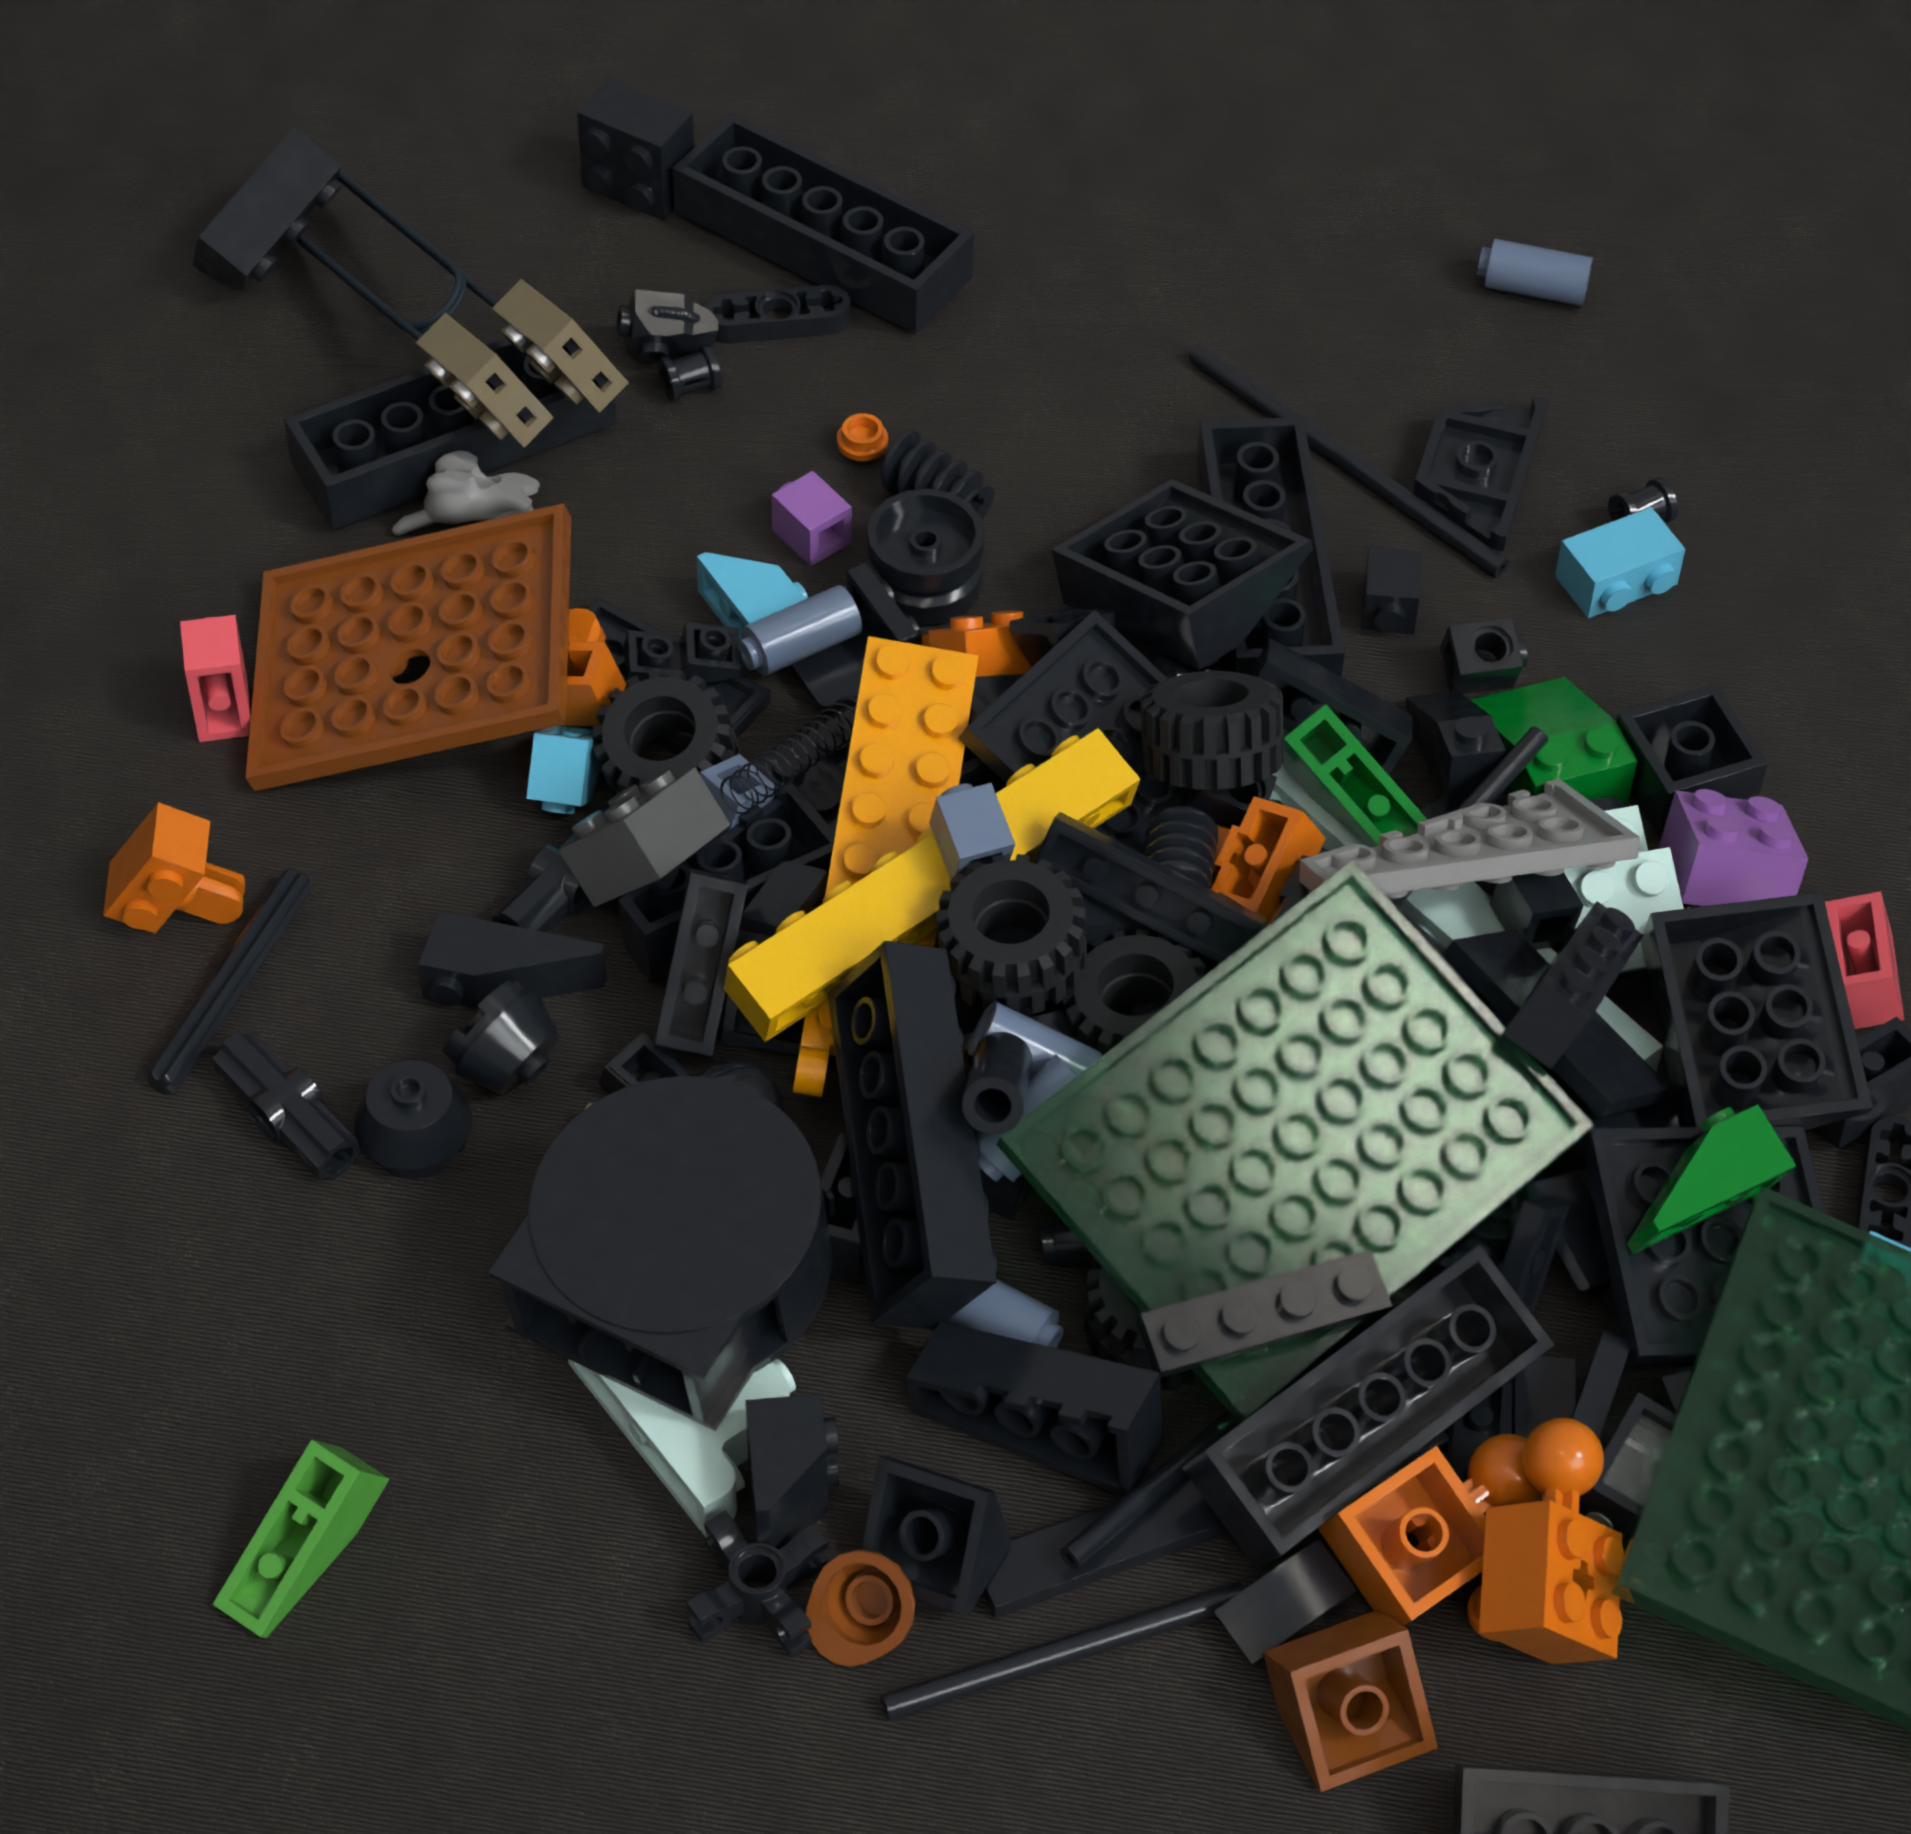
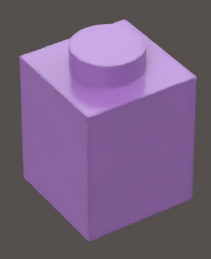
[771,471,852,567]

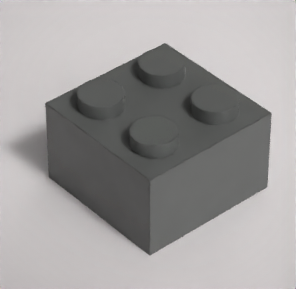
[558,767,731,907]

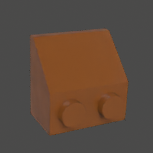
[1263,1609,1438,1792]

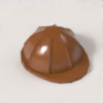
[806,1549,916,1667]

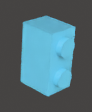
[1555,507,1685,618]

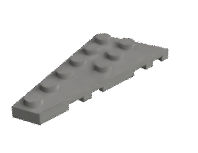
[1299,778,1640,906]

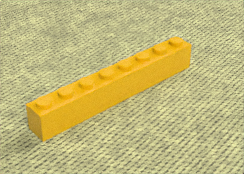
[723,728,1140,1042]

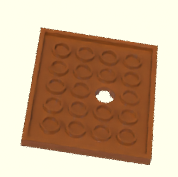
[245,503,572,791]

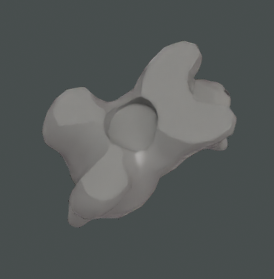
[392,450,540,536]

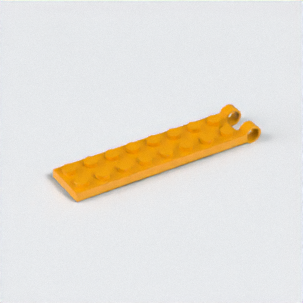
[792,636,979,1097]

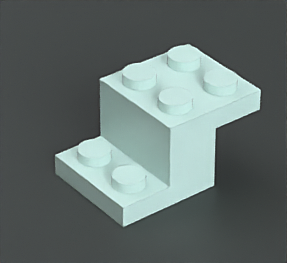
[1564,805,1684,974]

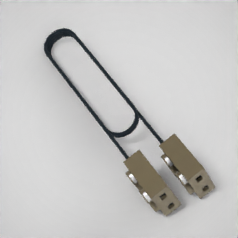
[296,170,629,448]

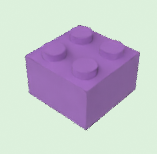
[1658,789,1809,906]

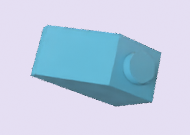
[697,552,808,640]
[526,726,601,814]

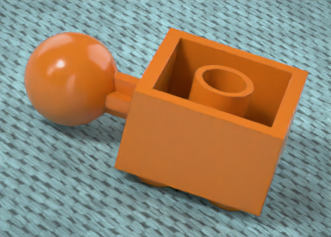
[1479,1418,1625,1665]
[1317,1434,1543,1626]

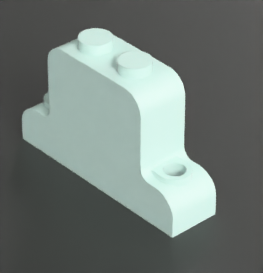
[568,1359,796,1538]

